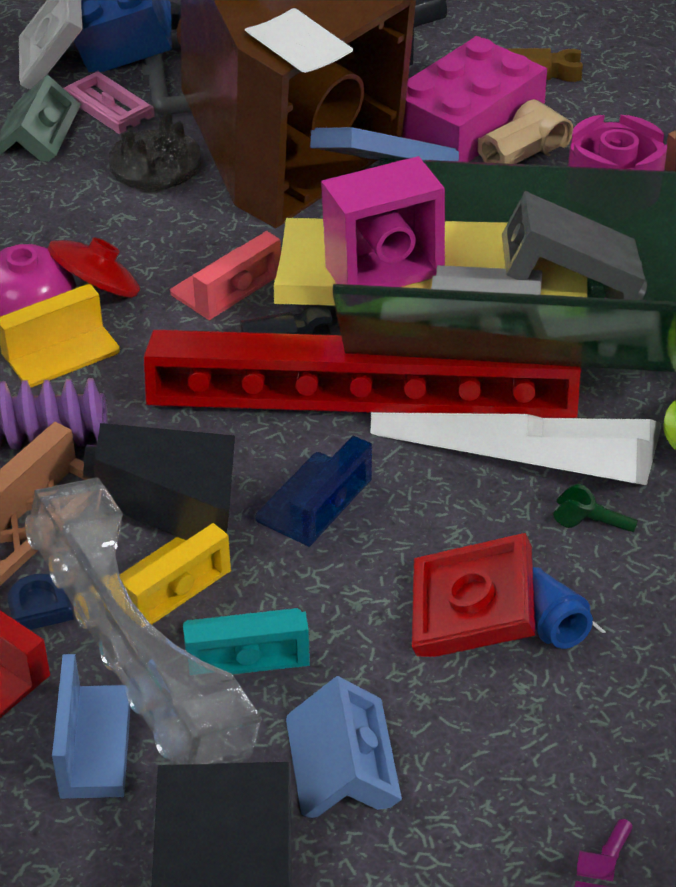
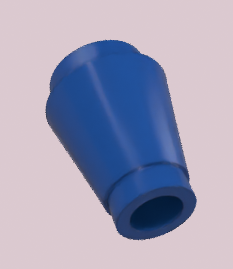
[533,567,593,649]

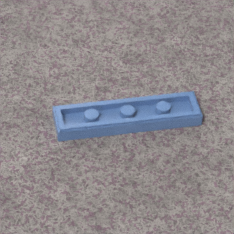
[310,127,459,168]

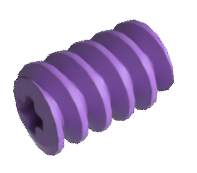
[0,378,108,450]

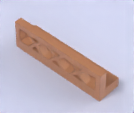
[0,421,93,586]

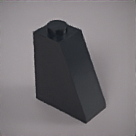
[83,423,235,540]

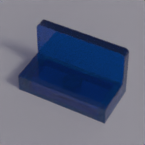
[255,435,372,547]

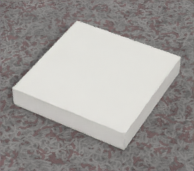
[19,0,83,89]

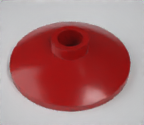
[47,237,140,297]

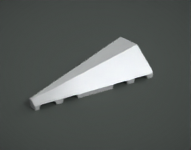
[370,412,661,485]

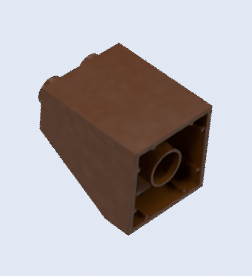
[177,0,416,228]

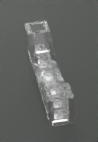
[25,477,262,765]

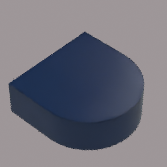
[8,574,74,630]

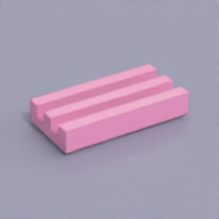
[64,71,154,134]

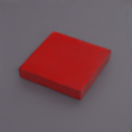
[412,533,535,657]

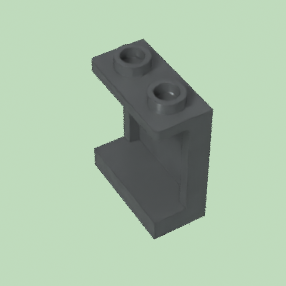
[502,191,647,323]

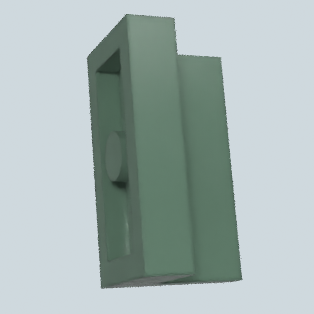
[0,74,81,162]

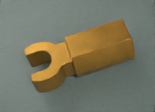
[507,48,583,82]

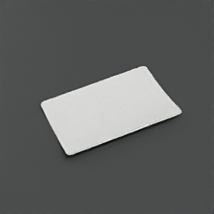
[245,8,353,73]

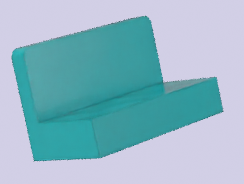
[183,608,310,679]

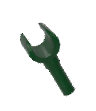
[553,484,638,532]

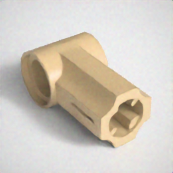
[478,99,573,171]

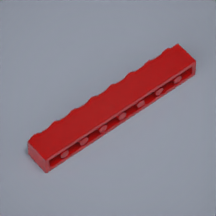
[144,330,581,418]

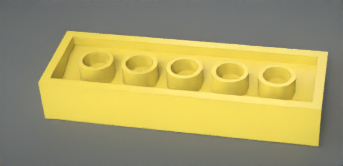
[274,218,587,312]

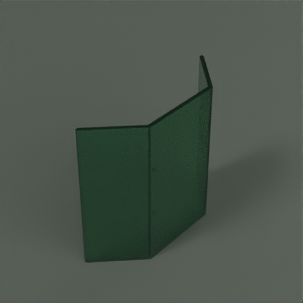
[333,158,676,372]

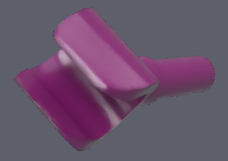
[574,819,633,887]

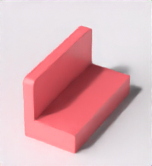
[170,231,281,320]

